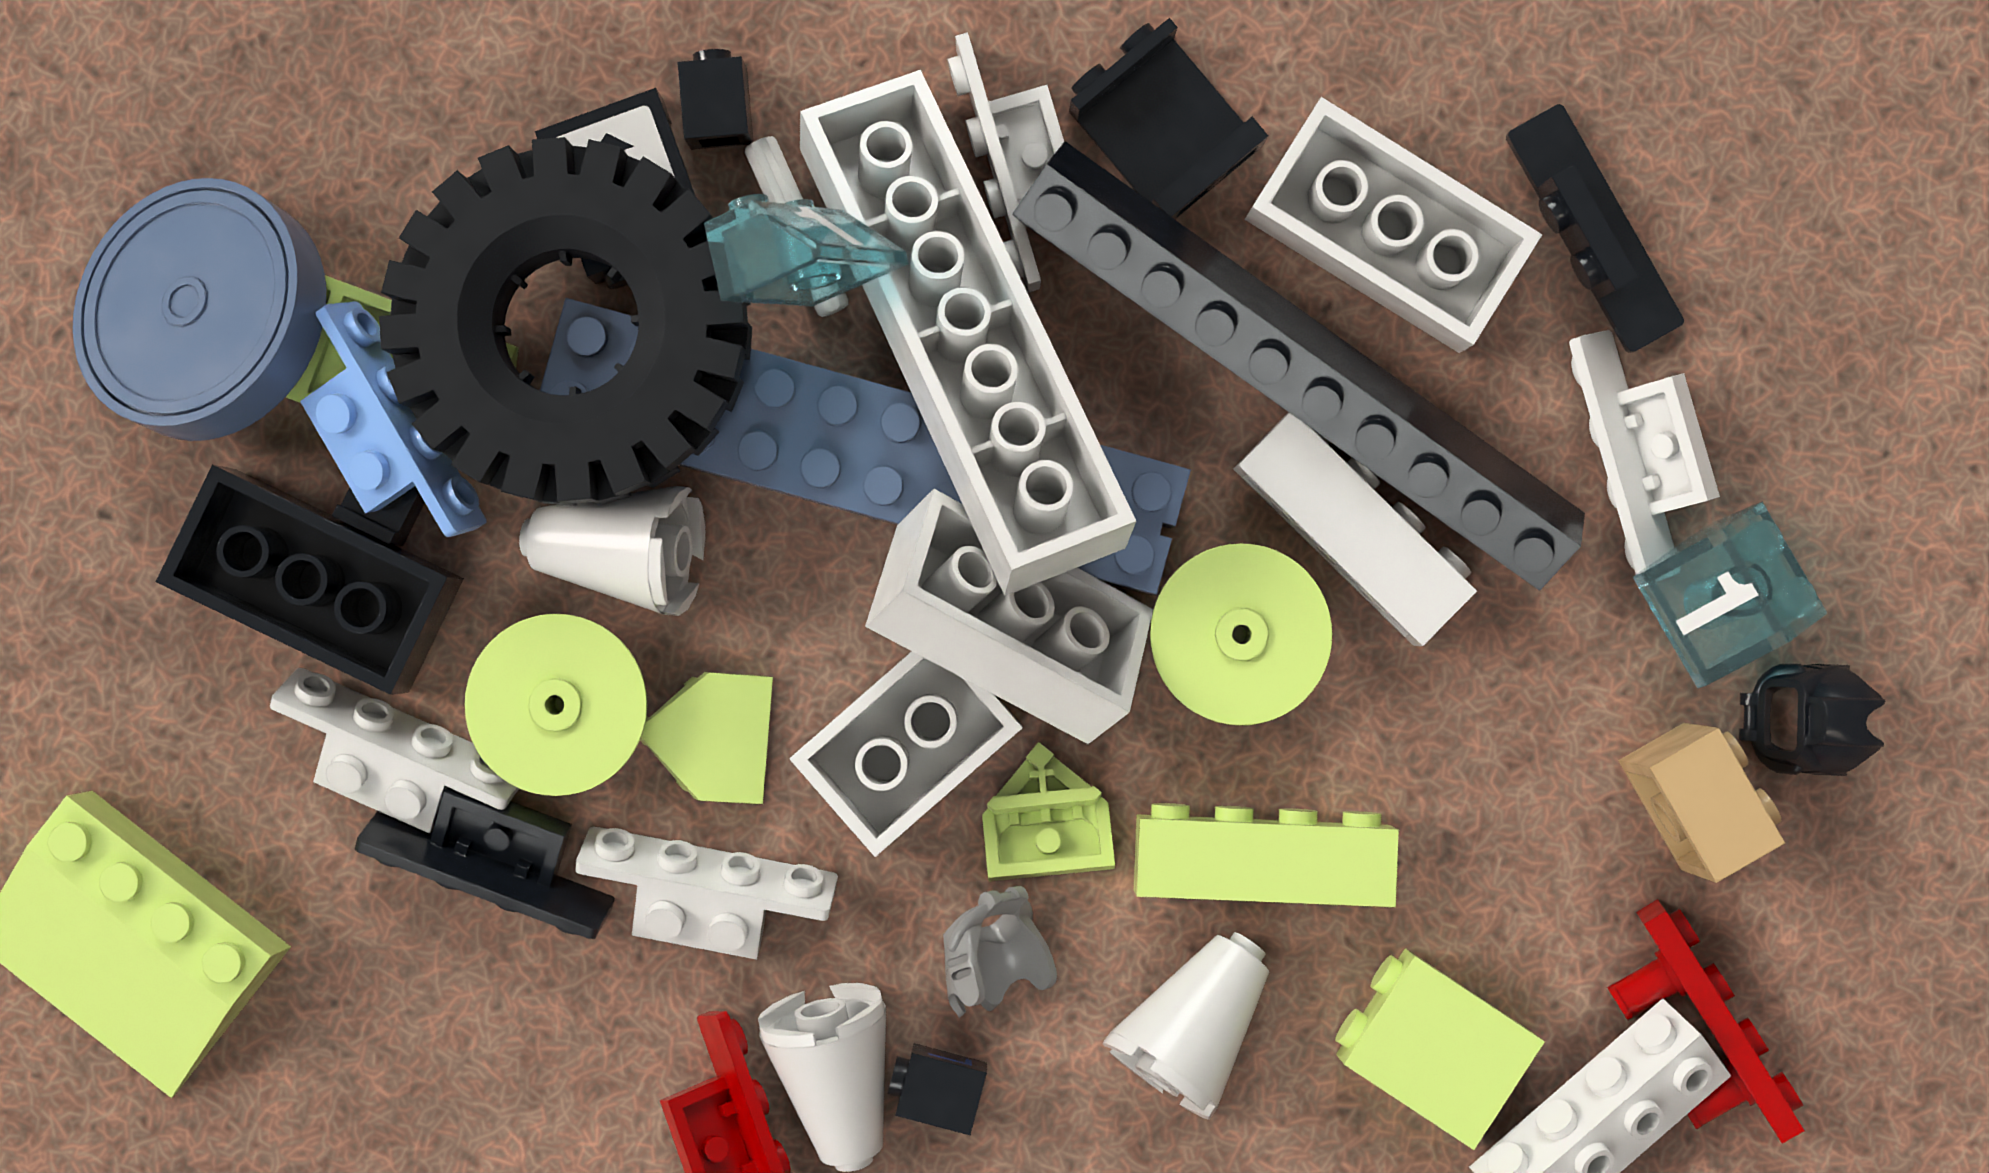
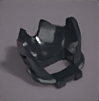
[1739,664,1886,776]

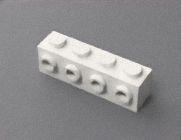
[1469,998,1731,1173]

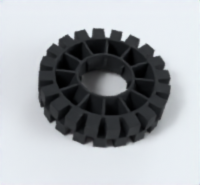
[379,137,753,506]

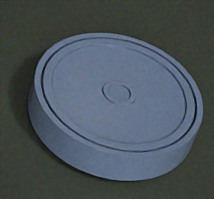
[73,178,326,441]

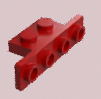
[659,1011,791,1173]

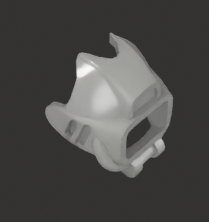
[943,886,1057,1018]

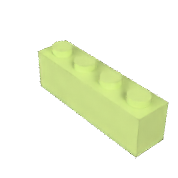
[1134,803,1399,907]

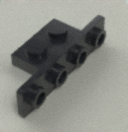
[1506,104,1684,353]
[355,787,615,939]

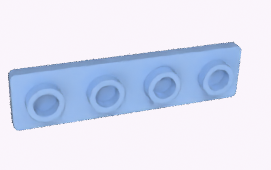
[300,301,486,537]

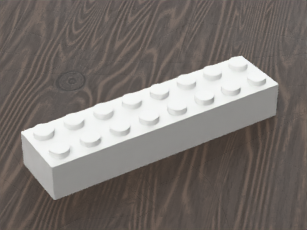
[800,70,1136,596]

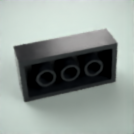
[156,464,464,695]

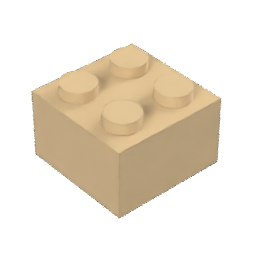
[1618,723,1785,883]

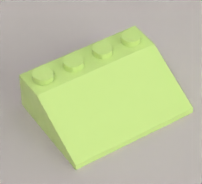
[0,791,291,1098]

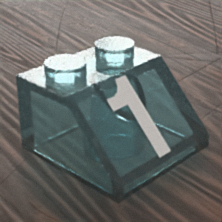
[704,194,909,307]
[1633,501,1827,689]

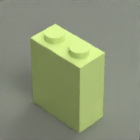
[1335,948,1545,1150]

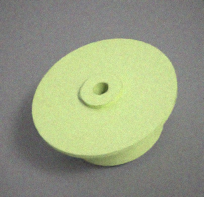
[1150,543,1332,725]
[465,614,647,796]

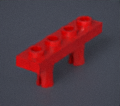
[1607,899,1805,1144]

